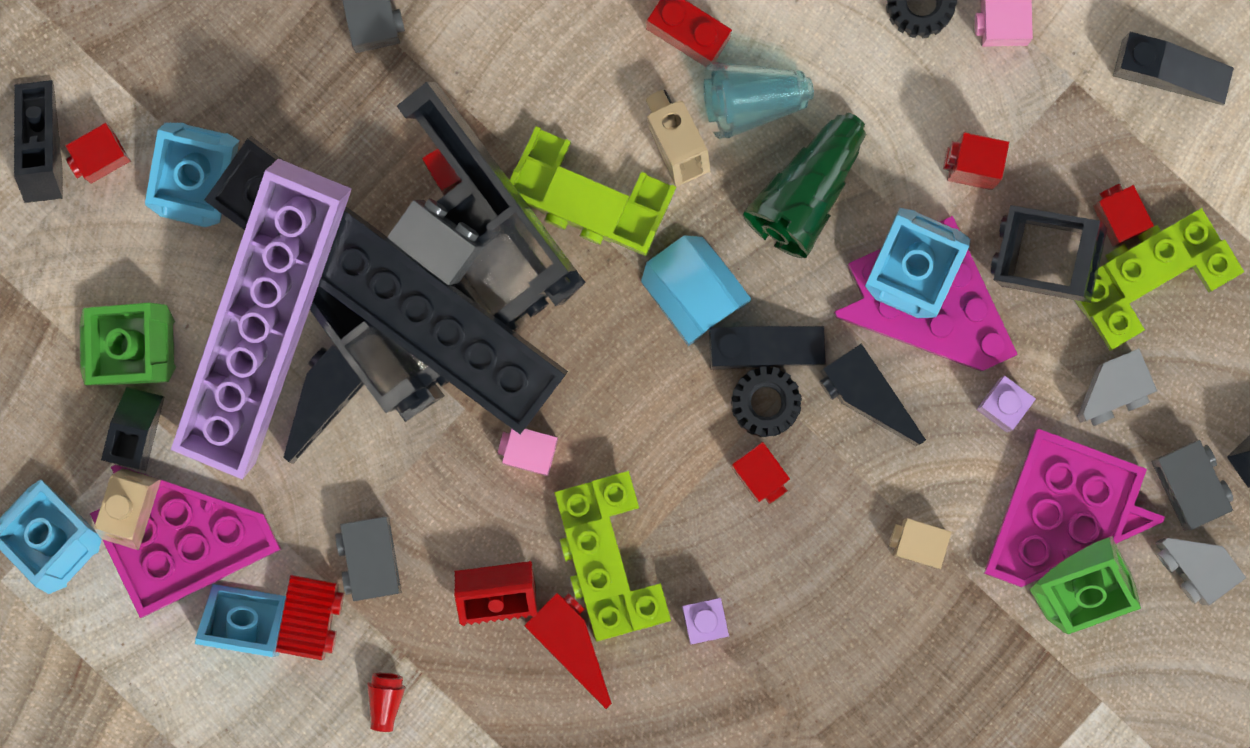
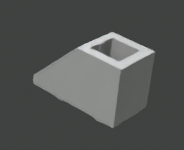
[1077,349,1157,426]
[1155,538,1246,606]

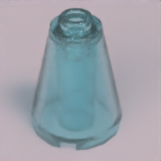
[703,62,814,140]

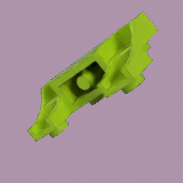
[510,126,676,256]
[1069,208,1244,351]
[554,471,671,642]

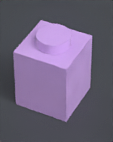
[976,376,1036,432]
[682,598,729,644]

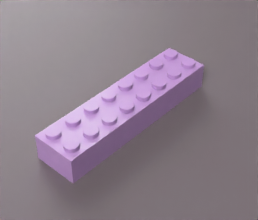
[171,159,352,479]

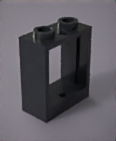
[991,205,1108,303]

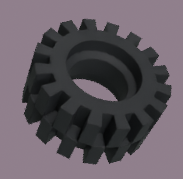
[886,0,957,38]
[731,366,802,437]

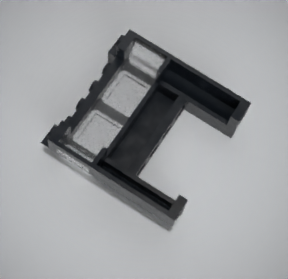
[310,82,586,422]

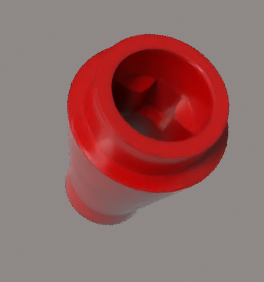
[367,672,406,732]

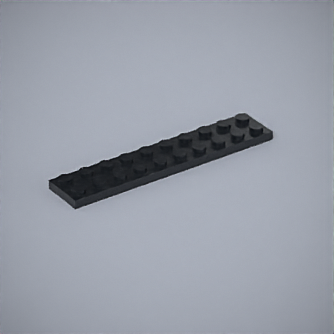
[204,136,568,435]

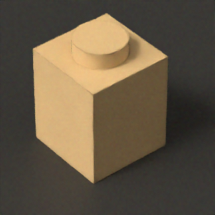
[889,518,952,569]

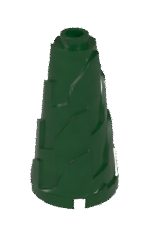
[743,113,867,258]

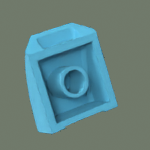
[145,123,240,227]
[865,208,971,318]
[641,235,751,346]
[0,480,102,594]

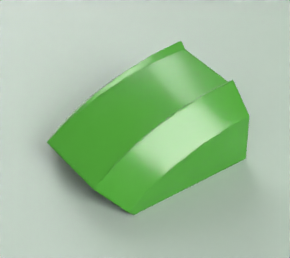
[79,303,176,385]
[1030,536,1141,634]

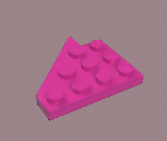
[834,216,1018,372]
[983,429,1165,587]
[90,464,282,618]

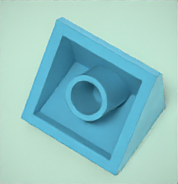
[195,584,286,657]

